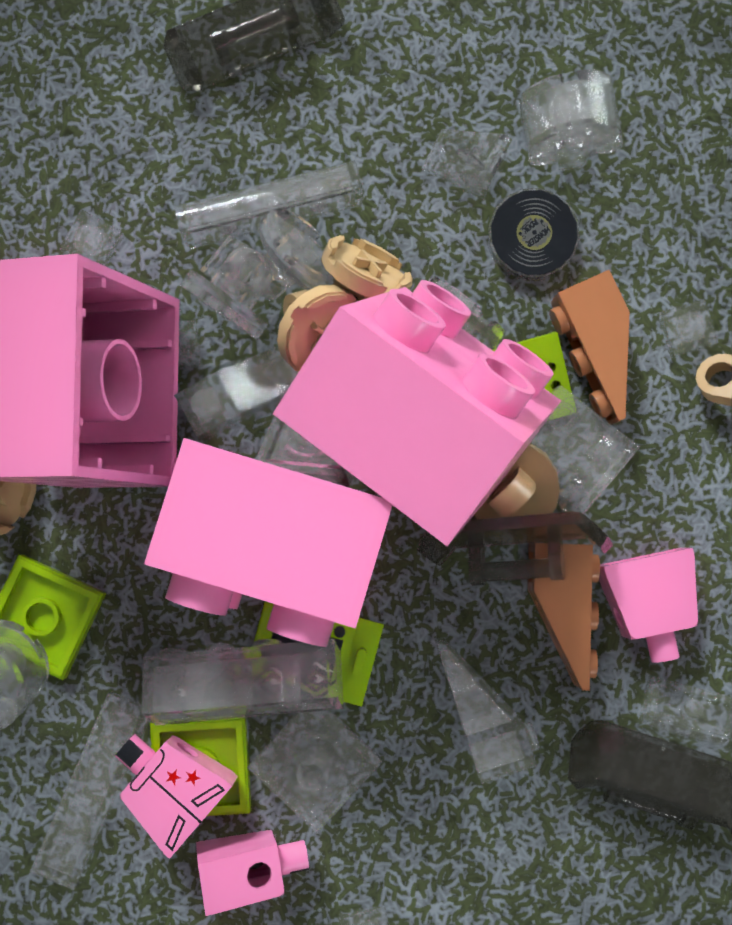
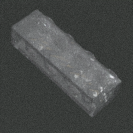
[142,639,344,725]

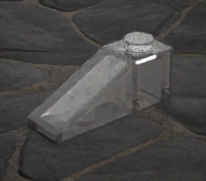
[174,346,298,442]
[434,637,540,784]

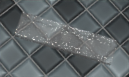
[30,691,154,891]

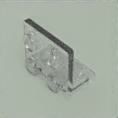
[531,385,640,522]

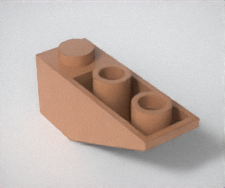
[549,270,630,426]
[527,543,600,691]

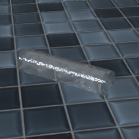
[175,160,364,249]

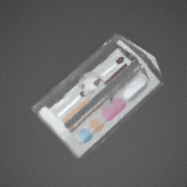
[637,675,732,754]

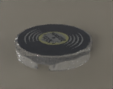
[487,188,580,281]

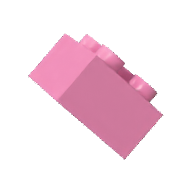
[0,254,180,488]
[273,280,561,546]
[144,438,392,647]

